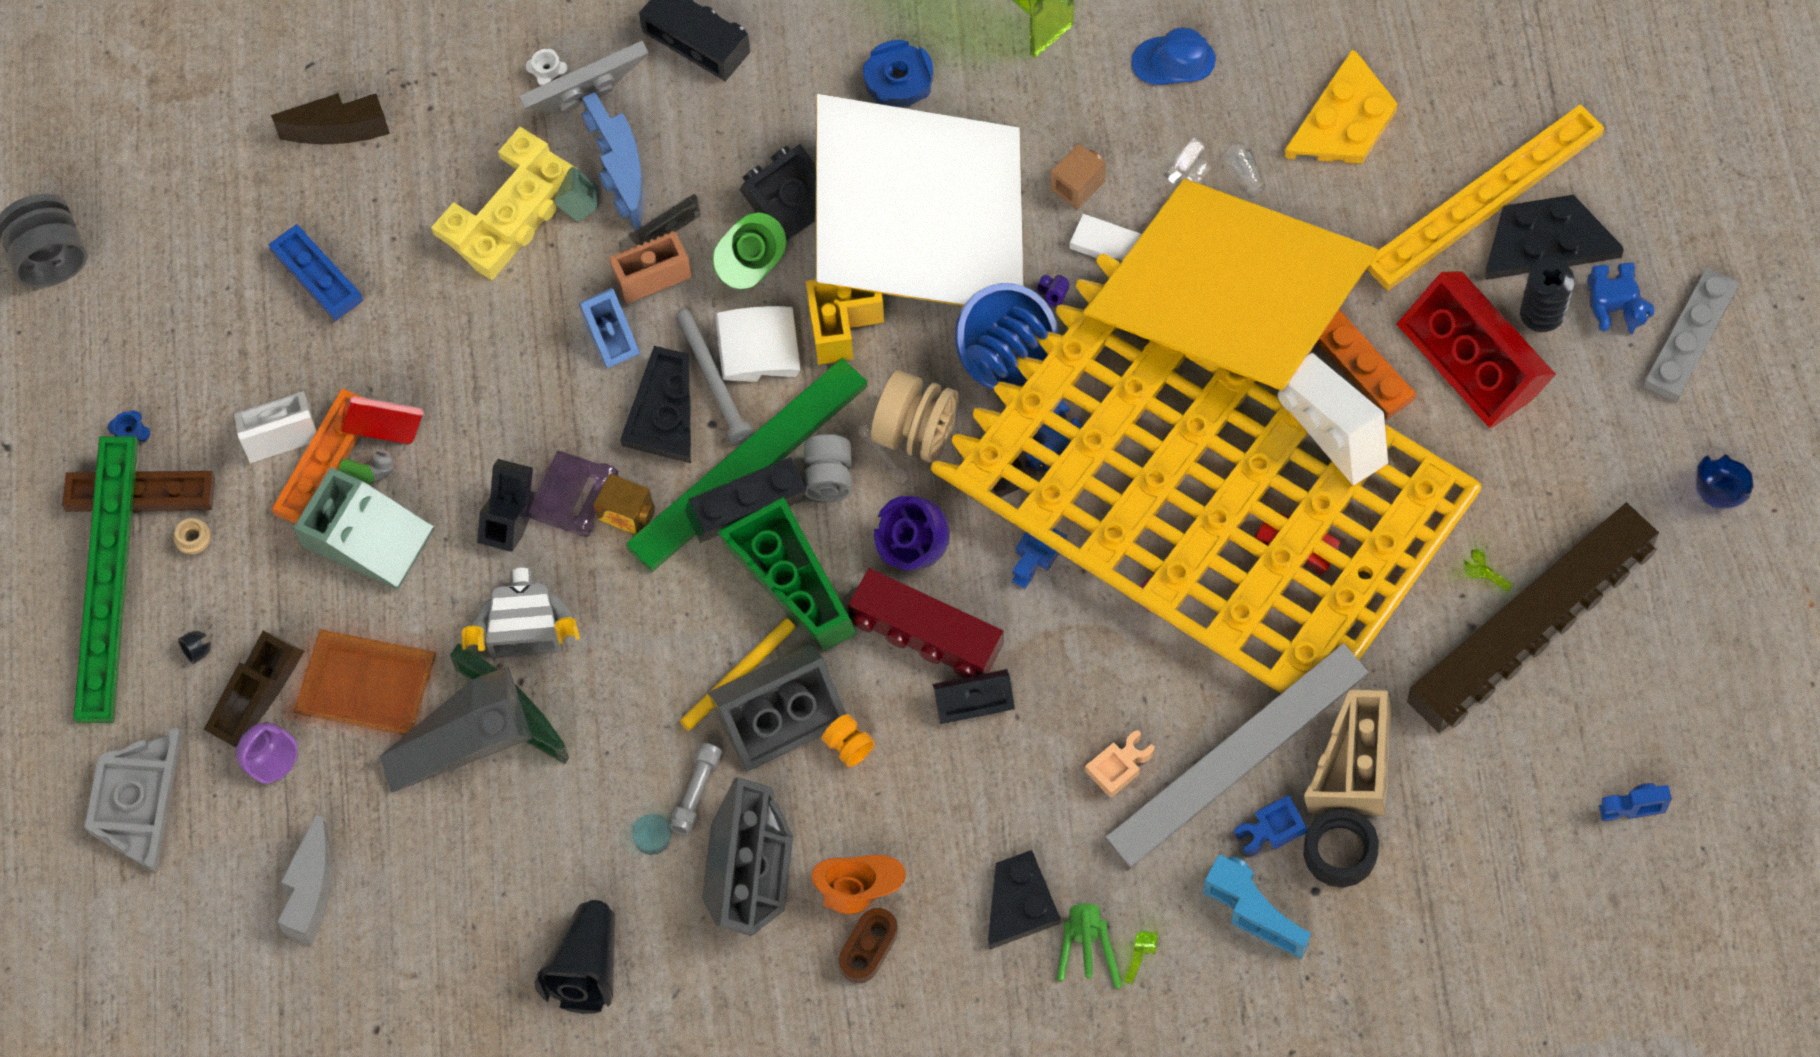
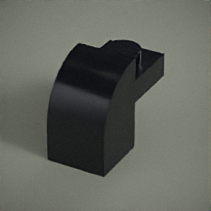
[477,459,535,552]

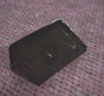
[629,193,701,246]

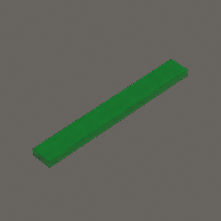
[626,358,868,573]
[73,436,139,723]

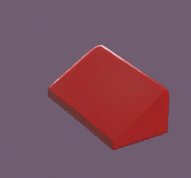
[341,396,423,444]

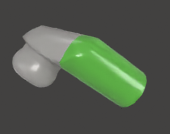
[338,450,394,484]

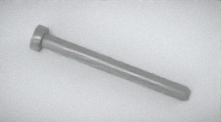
[677,308,754,445]

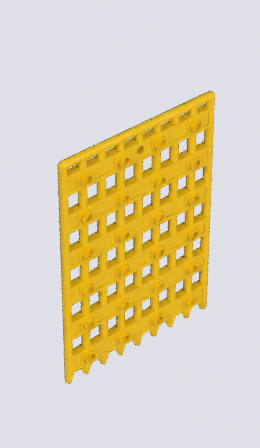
[931,253,1482,694]

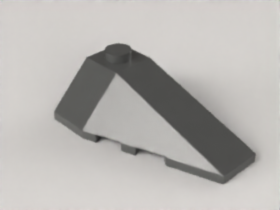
[380,667,533,793]

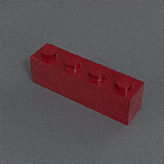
[848,568,1004,678]

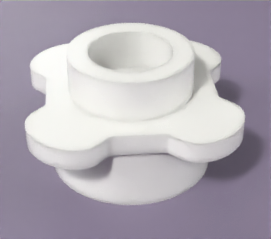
[526,49,567,85]

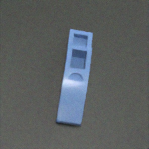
[581,92,644,229]

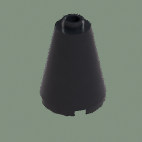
[534,900,615,1014]

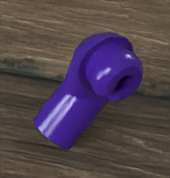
[1036,275,1069,307]

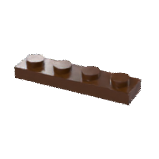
[62,471,215,512]

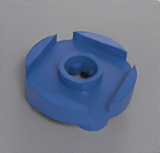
[863,40,933,107]

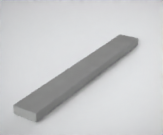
[1106,643,1369,869]

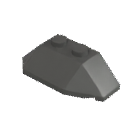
[702,777,793,936]

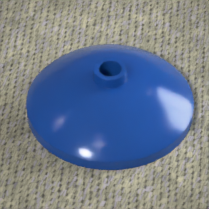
[955,283,1059,391]

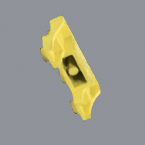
[431,127,577,281]

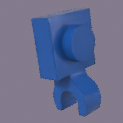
[1012,528,1067,589]

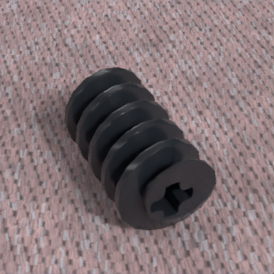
[1520,258,1575,332]

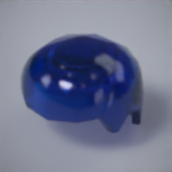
[1695,455,1754,509]

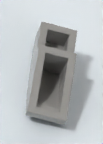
[277,815,332,946]

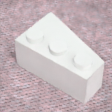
[1278,353,1388,486]

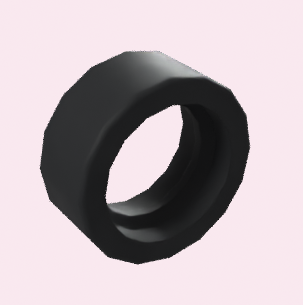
[1303,808,1379,888]

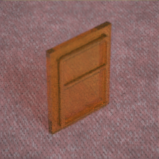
[294,629,436,735]

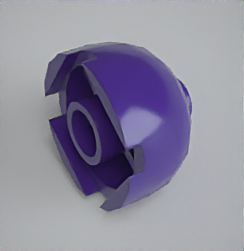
[874,496,950,571]

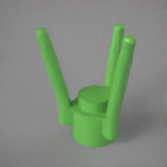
[1057,903,1122,989]

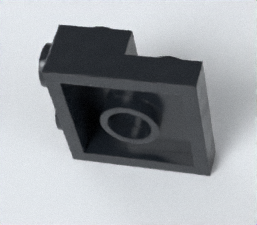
[739,144,816,241]

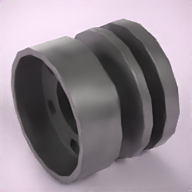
[0,193,88,288]

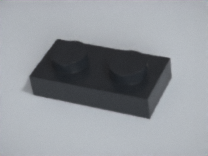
[932,669,1015,724]

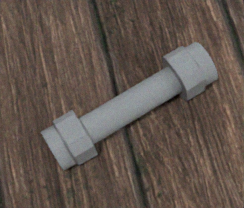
[669,743,722,836]

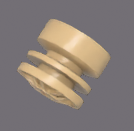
[871,370,958,463]

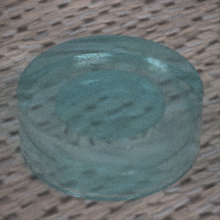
[632,814,672,855]

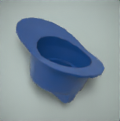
[1131,27,1216,85]

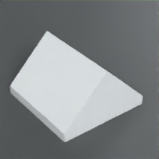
[234,391,317,463]

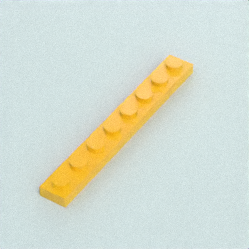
[1366,104,1605,291]

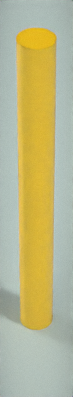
[679,618,796,731]

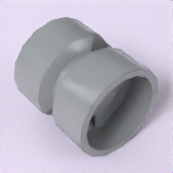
[804,434,852,502]

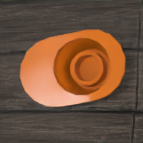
[811,855,906,915]

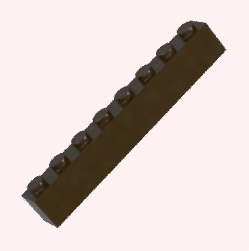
[1407,502,1659,733]

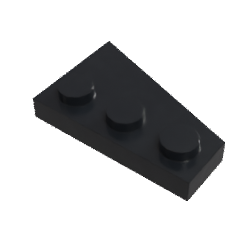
[620,346,691,463]

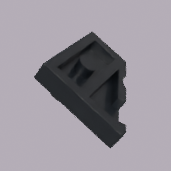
[988,850,1061,950]

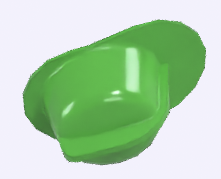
[712,212,787,290]

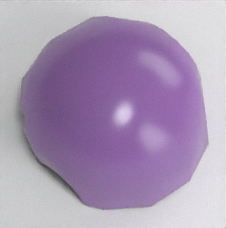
[235,722,298,784]

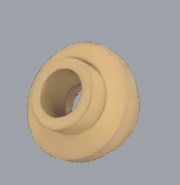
[173,518,211,555]

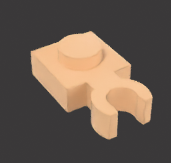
[1085,730,1155,798]

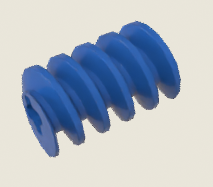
[966,307,1048,386]

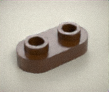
[839,908,898,983]

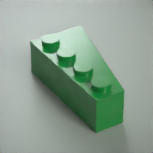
[718,497,857,651]

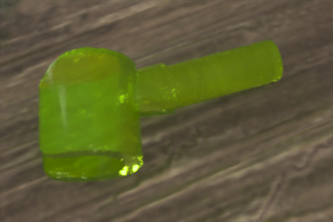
[1464,549,1514,592]
[1123,931,1158,985]

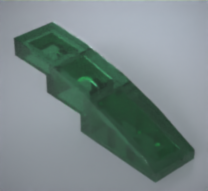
[450,643,569,764]

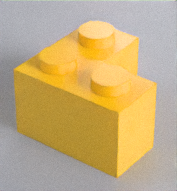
[806,279,885,365]

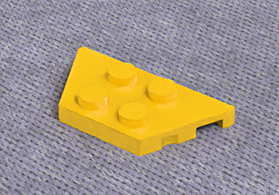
[1284,50,1398,164]

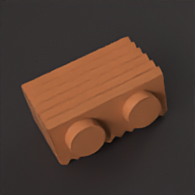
[609,231,692,304]

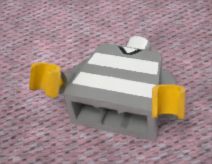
[461,568,580,658]

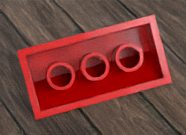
[1396,271,1556,428]

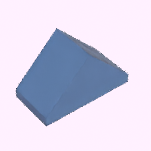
[579,288,640,368]

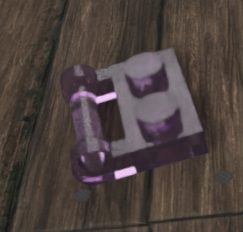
[528,450,619,537]

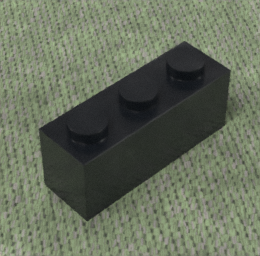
[639,0,750,82]
[685,457,806,543]

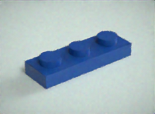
[268,224,363,321]

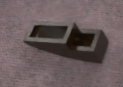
[271,93,390,145]
[203,631,304,747]

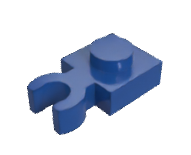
[1599,783,1672,821]
[1234,795,1308,856]

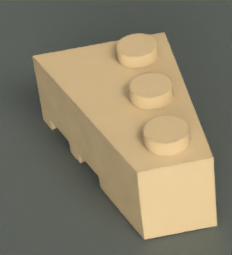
[1304,690,1391,816]

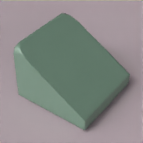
[554,166,598,222]

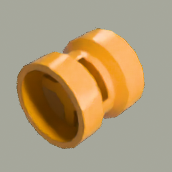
[822,714,875,768]

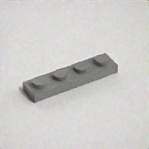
[1643,268,1740,403]

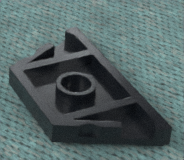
[1485,195,1624,280]

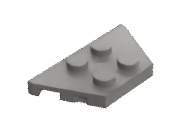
[519,40,648,113]
[84,728,182,872]

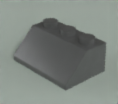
[708,644,846,772]

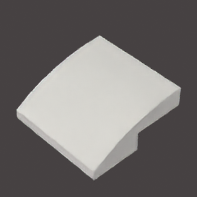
[715,306,801,382]

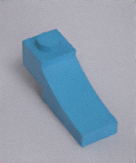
[1203,854,1311,959]

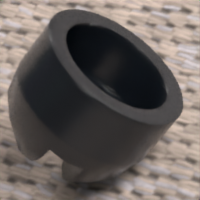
[178,631,211,664]

